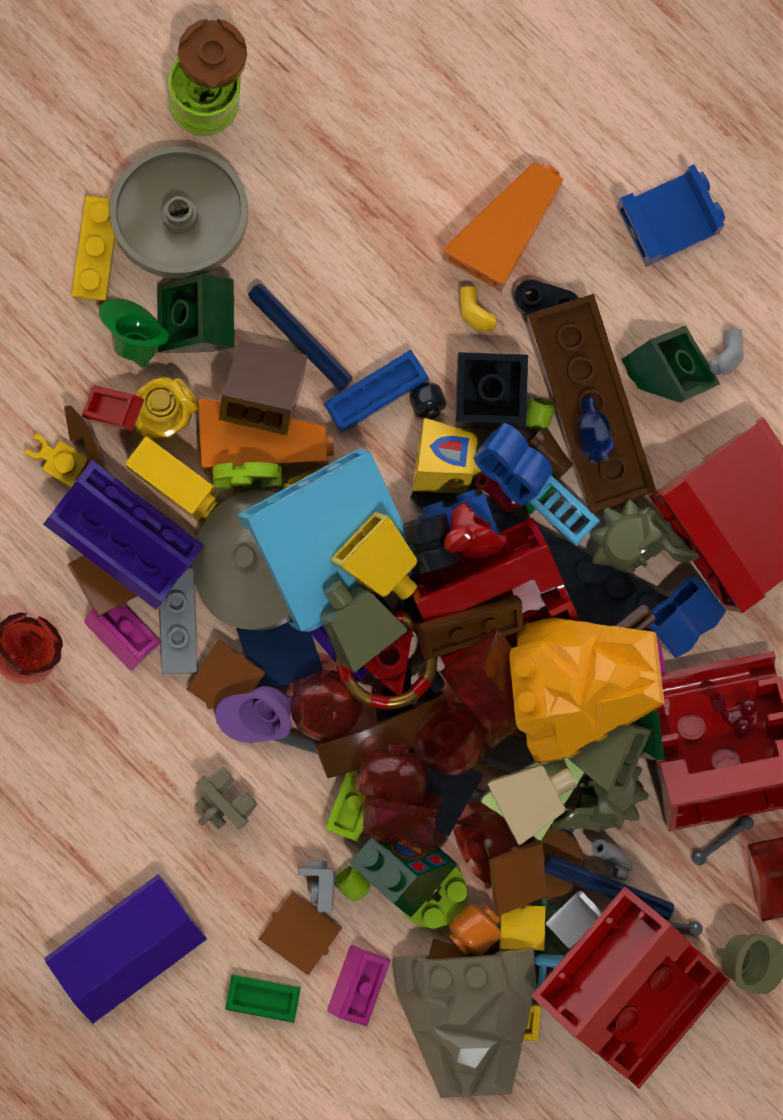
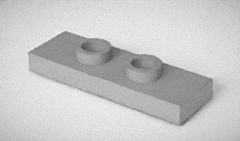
[160,568,198,674]

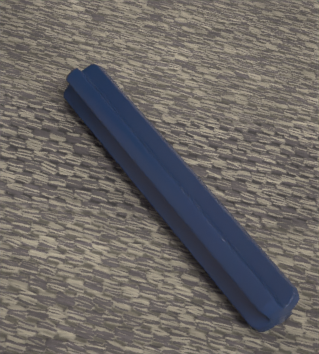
[248,283,352,390]
[544,855,674,921]

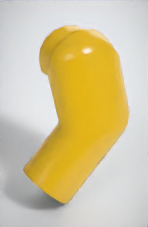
[460,286,497,332]

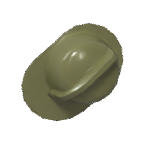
[716,934,783,994]

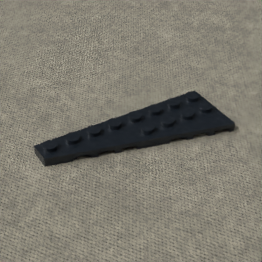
[410,490,669,631]

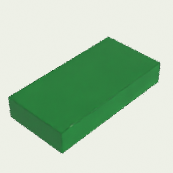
[225,974,301,1023]

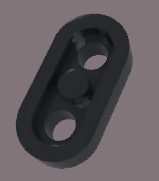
[514,280,579,316]

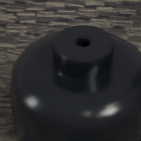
[409,382,446,420]

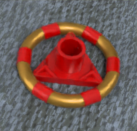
[336,607,438,710]

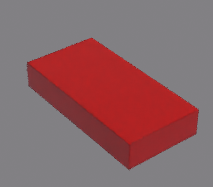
[82,385,145,432]

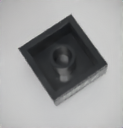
[455,352,528,430]

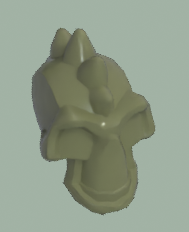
[590,499,699,573]
[552,766,649,832]

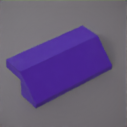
[43,460,204,609]
[44,874,207,1024]

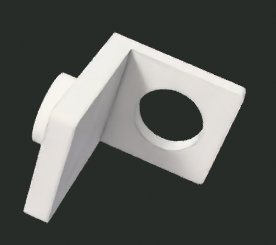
[545,890,602,949]

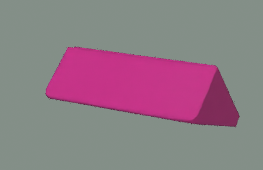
[84,606,161,671]
[327,945,391,1026]

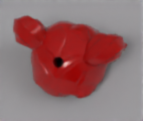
[443,503,508,563]

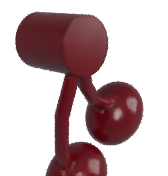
[710,693,757,735]

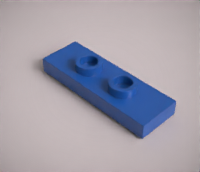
[323,350,429,434]

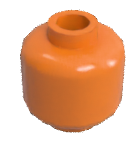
[448,904,501,957]

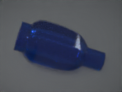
[577,398,613,463]

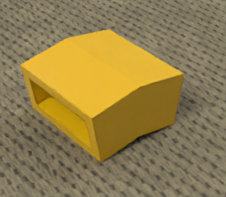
[500,906,546,951]

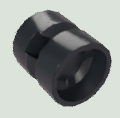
[402,513,461,574]

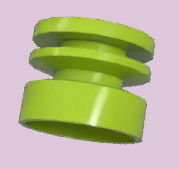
[168,58,241,136]

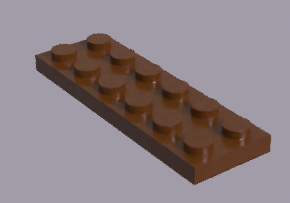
[527,294,656,513]

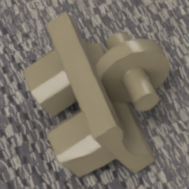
[195,767,258,829]

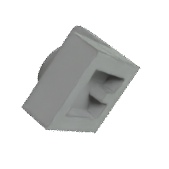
[298,860,335,912]

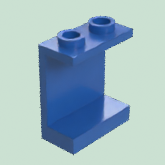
[616,164,725,267]

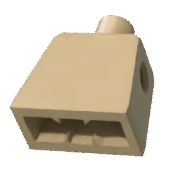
[486,764,577,845]

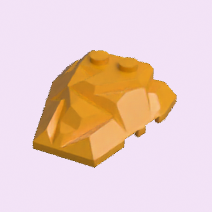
[509,617,664,763]

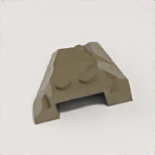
[393,948,537,1098]

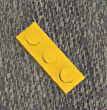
[71,196,116,302]

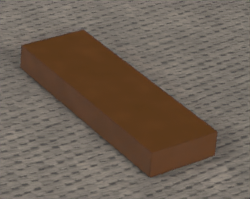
[418,595,524,660]

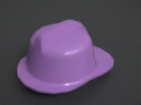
[215,686,293,743]

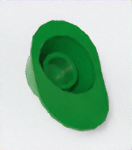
[99,299,169,368]

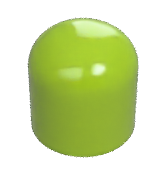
[526,397,555,431]
[334,865,370,901]

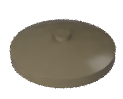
[110,146,248,279]
[192,490,292,631]

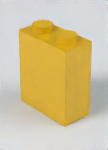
[125,436,219,522]

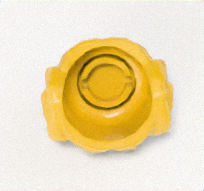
[134,377,198,441]

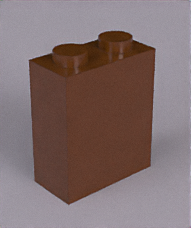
[219,340,308,436]

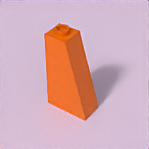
[442,162,564,292]
[198,398,334,472]

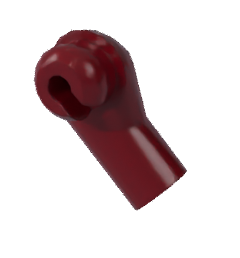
[475,472,521,512]

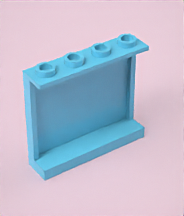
[237,449,415,632]

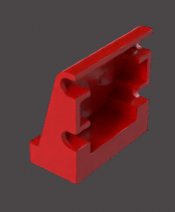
[649,417,783,613]
[409,518,580,717]
[653,651,783,832]
[531,886,730,1089]

